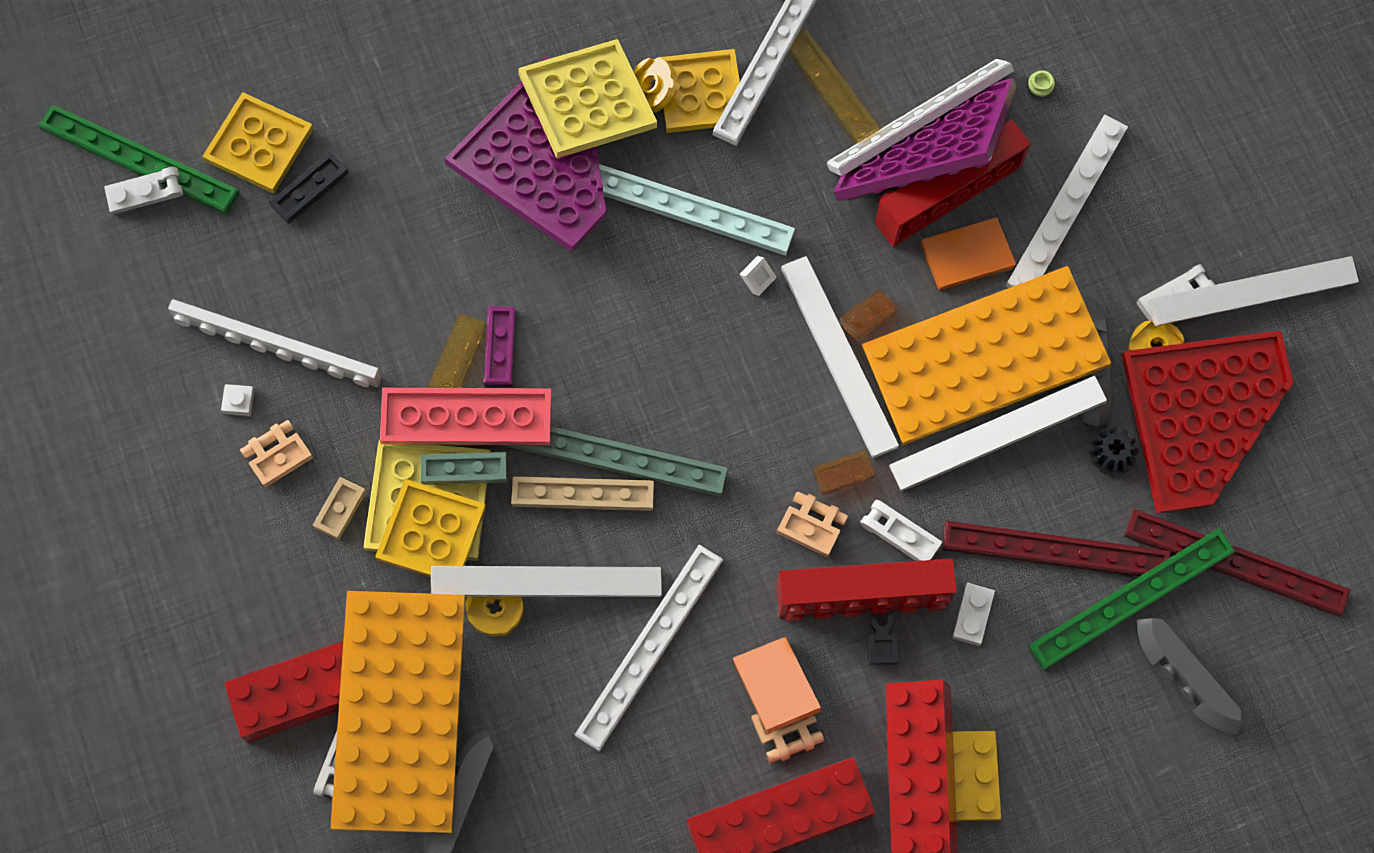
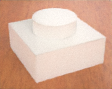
[739,256,777,296]
[221,384,255,416]

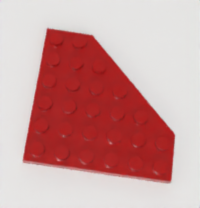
[1121,330,1294,514]

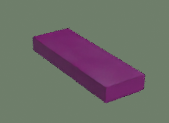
[484,306,516,387]

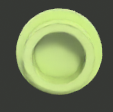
[1028,71,1055,97]

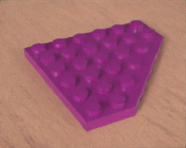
[445,56,606,252]
[834,78,1017,201]

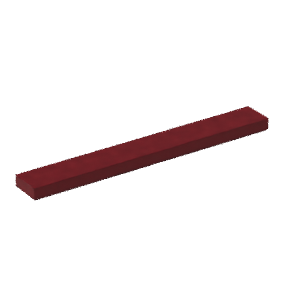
[1124,509,1351,617]
[942,521,1171,577]

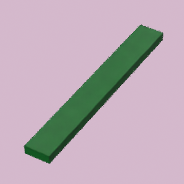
[39,104,240,215]
[1028,527,1235,670]

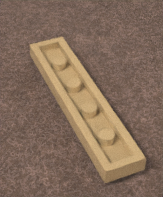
[511,477,654,511]

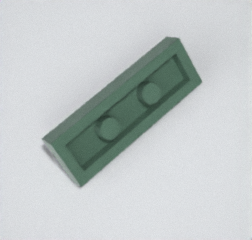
[421,452,507,485]

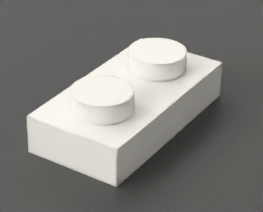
[952,583,995,647]

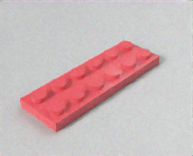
[380,388,551,445]

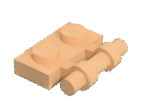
[240,420,313,488]
[777,491,848,558]
[751,714,824,763]

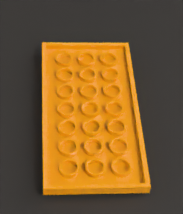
[862,266,1111,445]
[330,591,465,834]

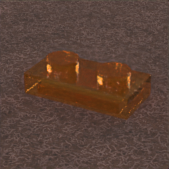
[839,289,897,341]
[812,450,875,495]

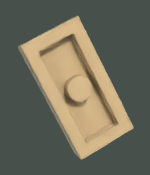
[312,477,366,540]

